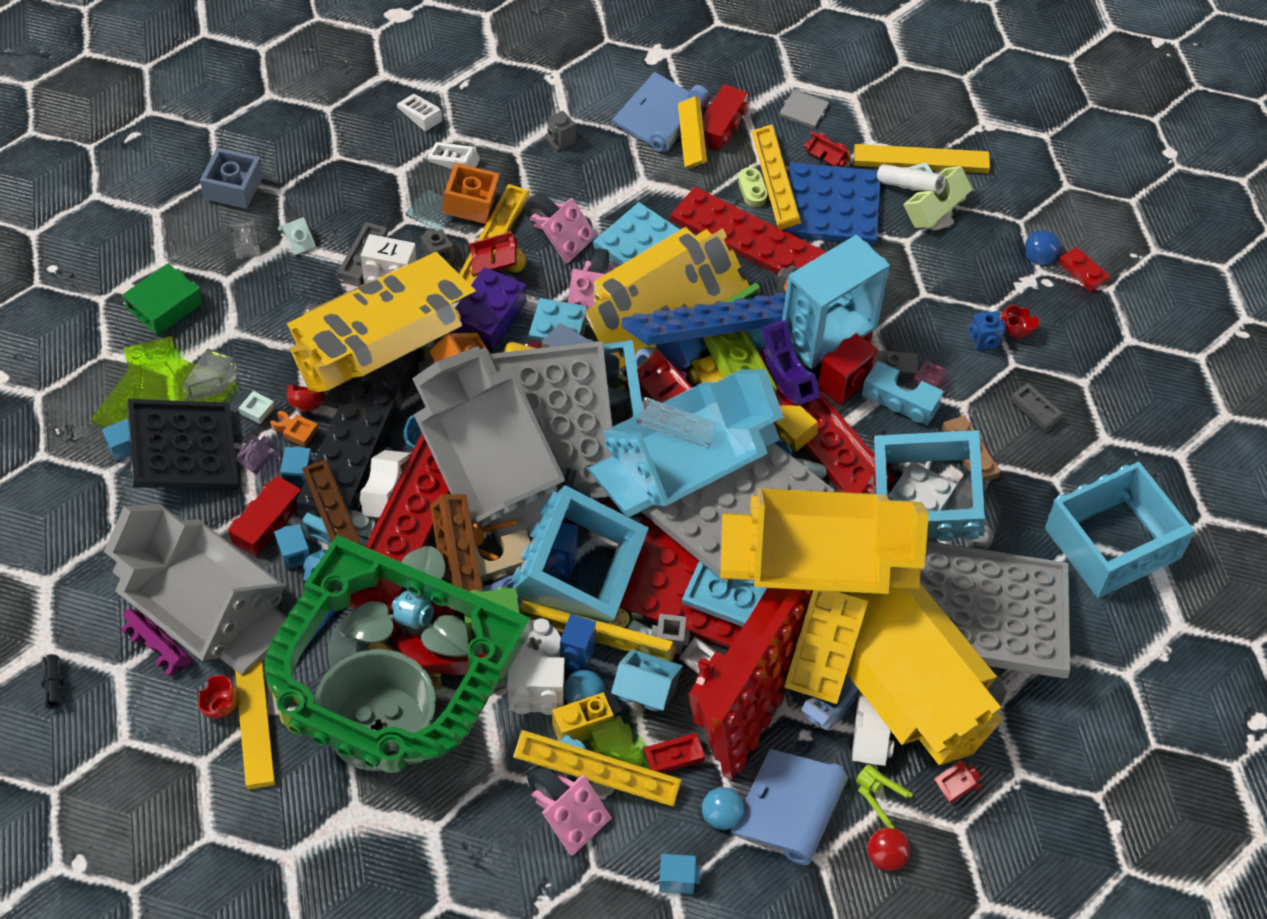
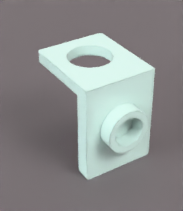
[278,217,316,255]

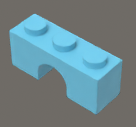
[862,361,944,426]

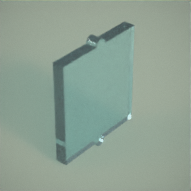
[405,189,453,231]

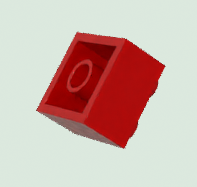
[818,333,878,406]

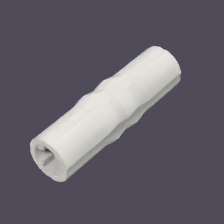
[877,164,945,194]

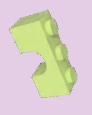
[903,166,973,229]

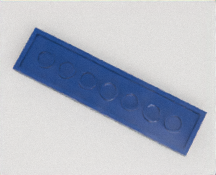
[621,293,786,346]

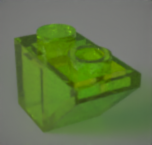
[589,716,645,767]

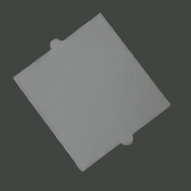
[779,90,829,129]

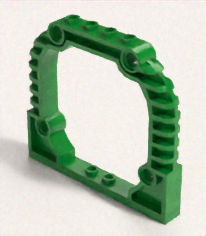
[265,535,531,773]

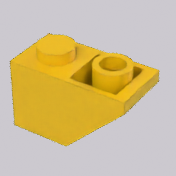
[773,406,818,452]
[552,692,614,742]

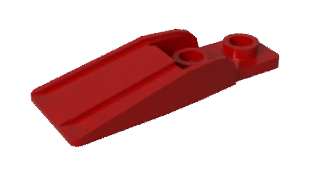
[397,639,487,675]

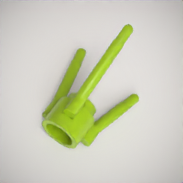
[856,765,913,828]

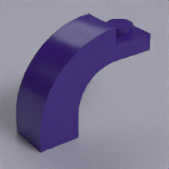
[761,320,820,405]

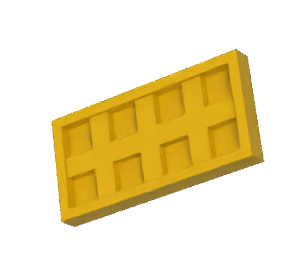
[784,590,869,704]

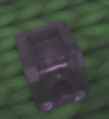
[236,434,280,474]

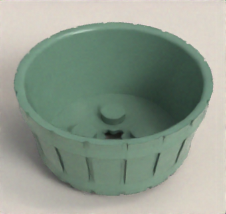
[314,649,436,771]

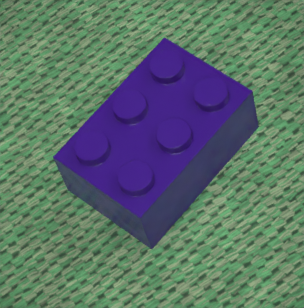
[450,267,527,352]

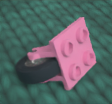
[524,194,597,264]
[568,248,615,320]
[527,766,612,856]

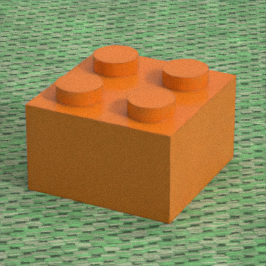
[442,163,500,224]

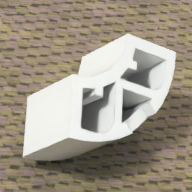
[360,450,411,517]
[852,692,894,766]

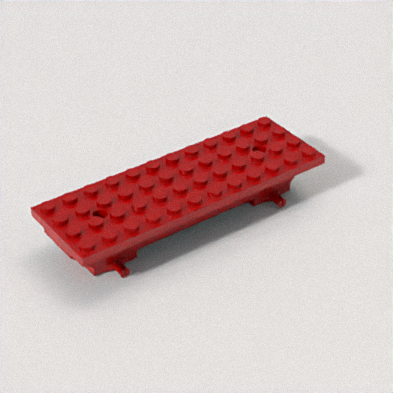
[689,471,876,780]

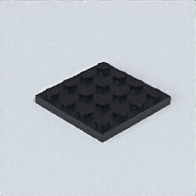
[127,399,238,490]

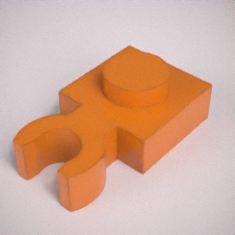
[270,411,319,447]

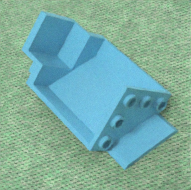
[587,369,784,518]

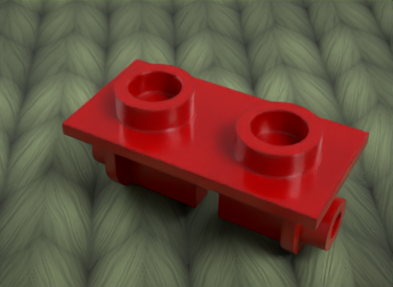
[804,131,851,167]

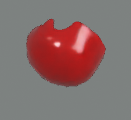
[1000,305,1039,338]
[286,384,325,412]
[198,675,239,720]
[867,827,910,872]

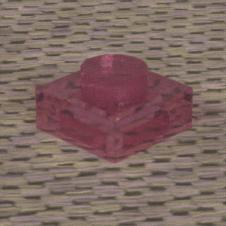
[914,360,948,388]

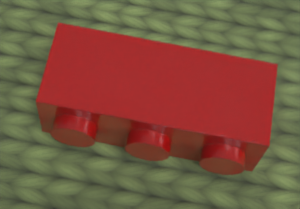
[702,84,750,152]
[228,475,301,558]

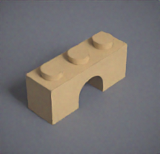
[475,529,531,585]

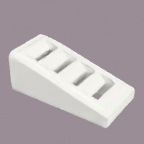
[397,94,442,132]
[427,142,480,169]

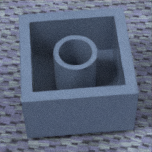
[200,147,264,209]

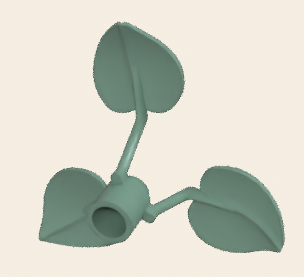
[345,546,468,657]

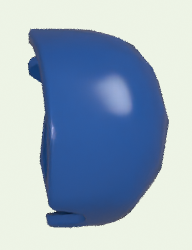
[1025,230,1061,265]

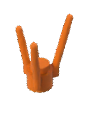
[472,519,518,560]

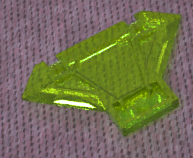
[90,336,237,428]

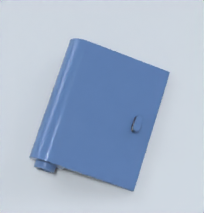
[612,72,711,152]
[730,749,848,865]

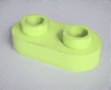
[738,168,767,207]

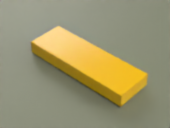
[678,96,707,168]

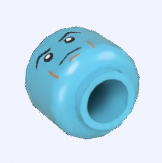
[392,591,434,630]

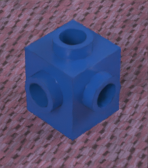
[969,311,1006,351]

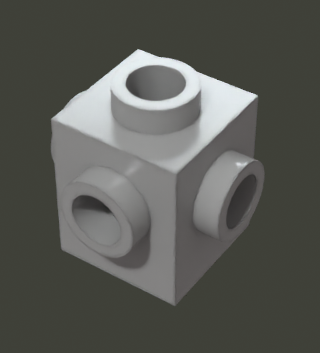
[651,614,690,655]

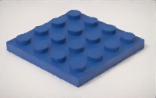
[784,162,880,246]

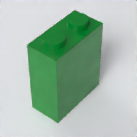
[122,263,202,336]

